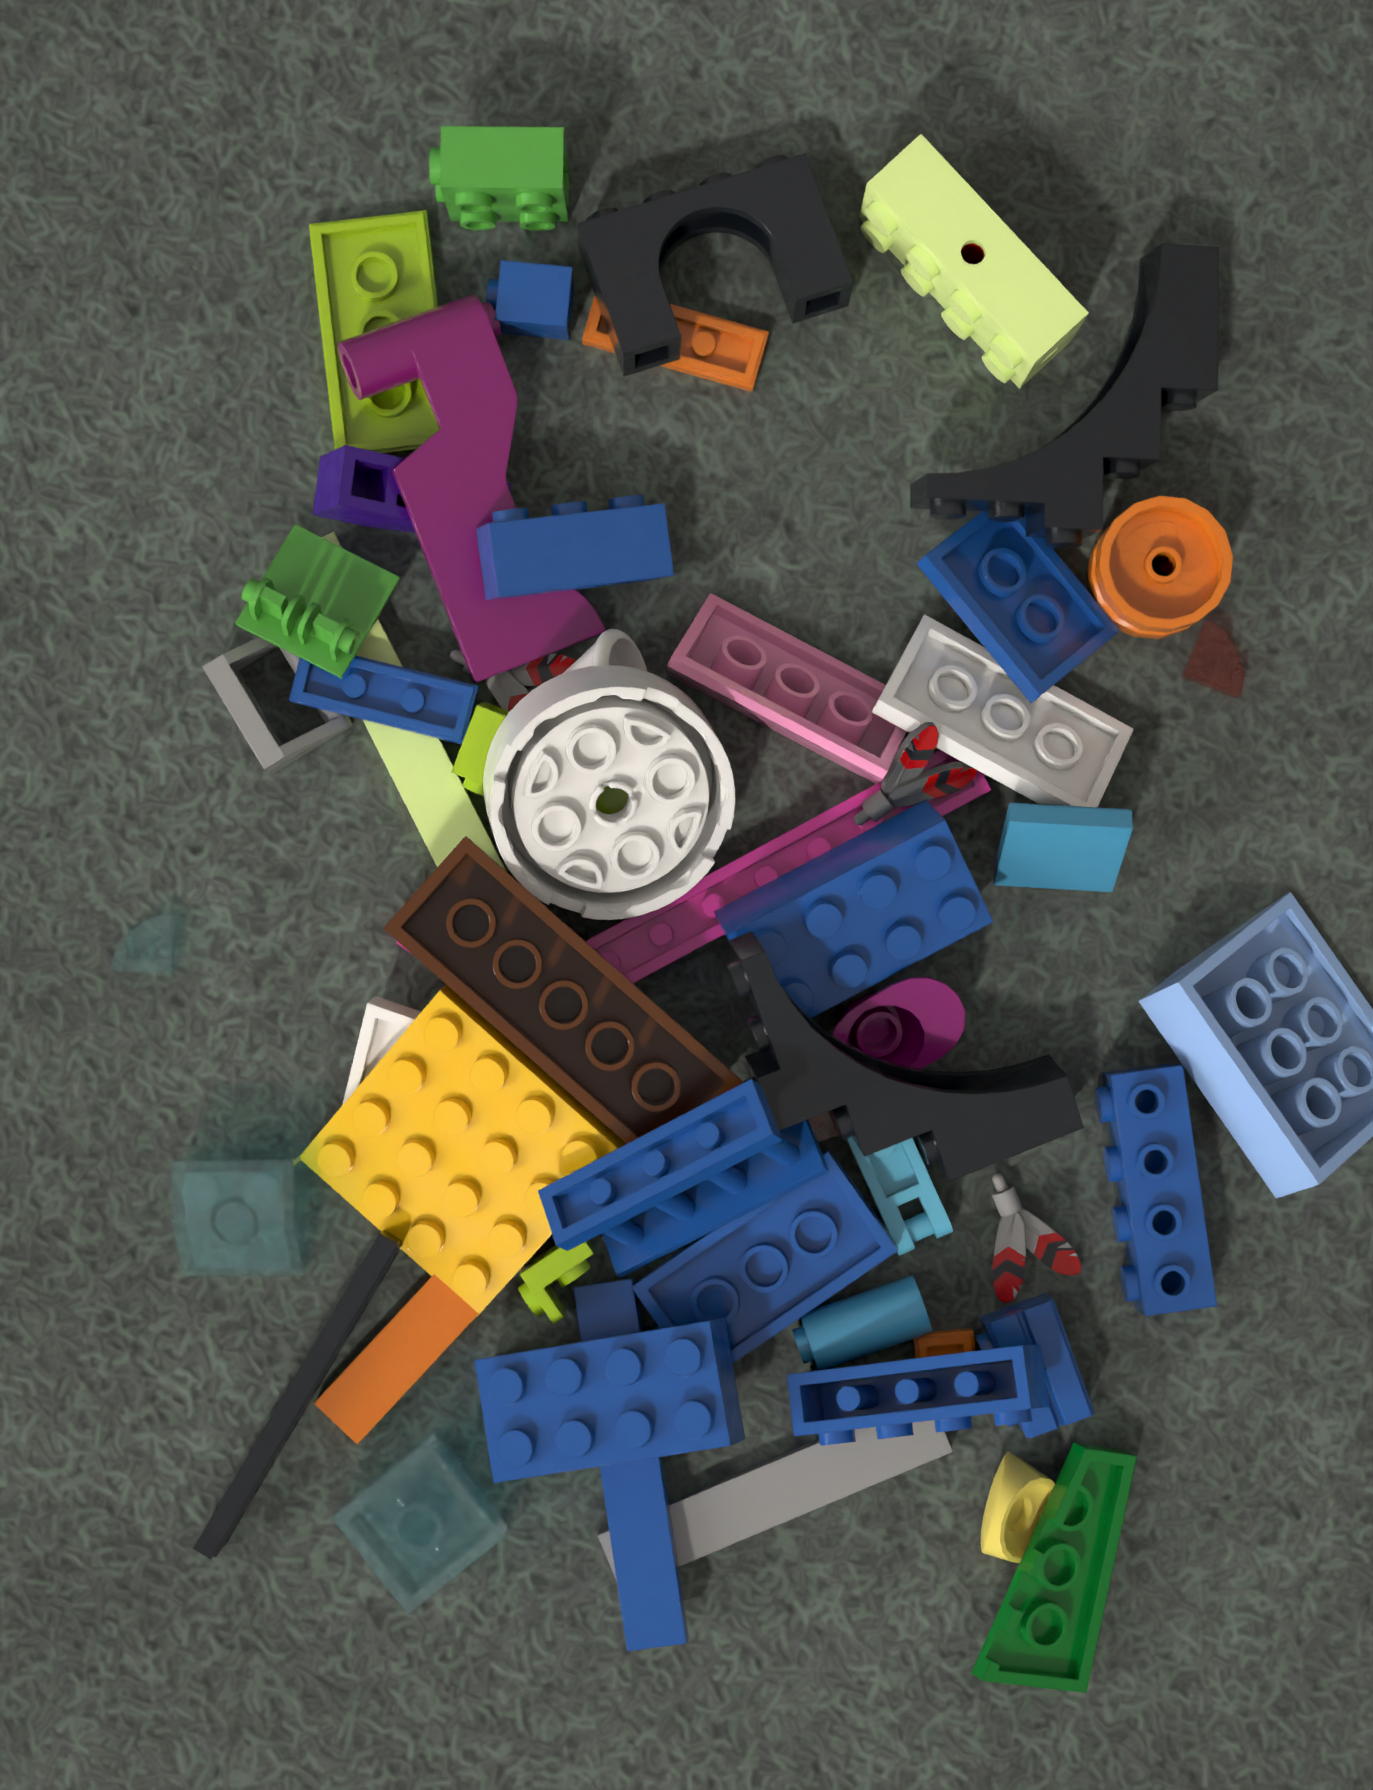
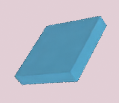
[993,803,1133,892]

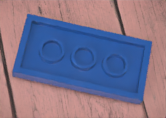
[631,1148,898,1363]

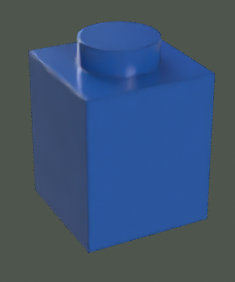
[486,260,575,340]

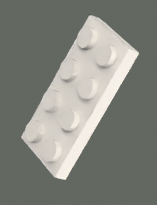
[872,614,1134,807]

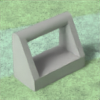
[202,637,353,774]

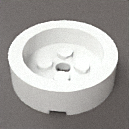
[483,665,735,920]

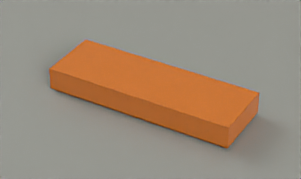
[582,295,769,392]
[314,1274,479,1445]

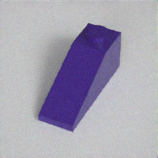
[313,445,512,533]

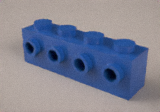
[1095,1063,1217,1316]
[787,1345,1050,1446]

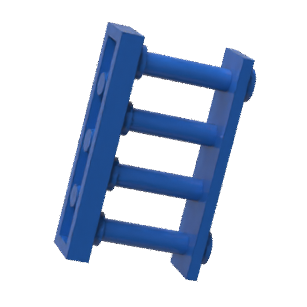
[538,1079,829,1277]

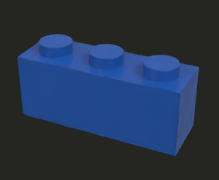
[476,495,674,601]

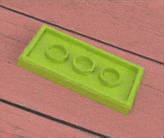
[309,210,439,455]

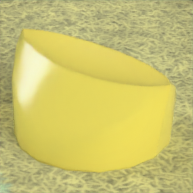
[981,1451,1055,1563]

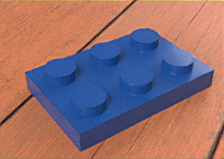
[917,511,1120,703]

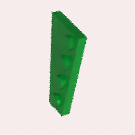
[971,1442,1137,1693]

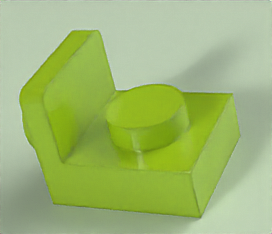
[518,1240,595,1324]

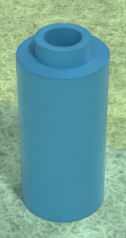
[792,1275,933,1371]

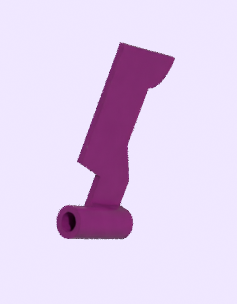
[338,294,606,683]

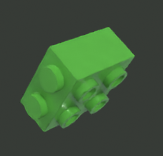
[429,126,569,231]

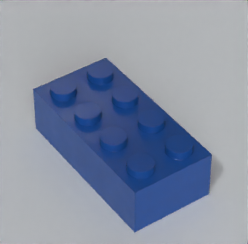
[714,800,994,1018]
[474,1317,745,1483]

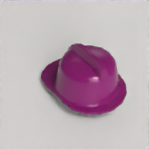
[832,977,965,1069]

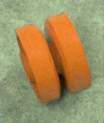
[1086,496,1233,639]

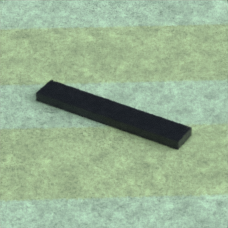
[193,1230,403,1559]

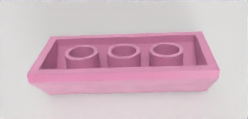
[667,593,907,784]

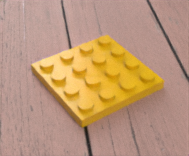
[298,985,627,1316]

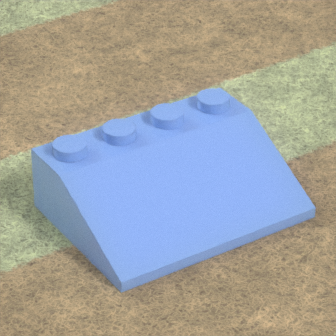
[1139,892,1373,1198]

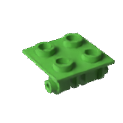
[235,524,400,679]

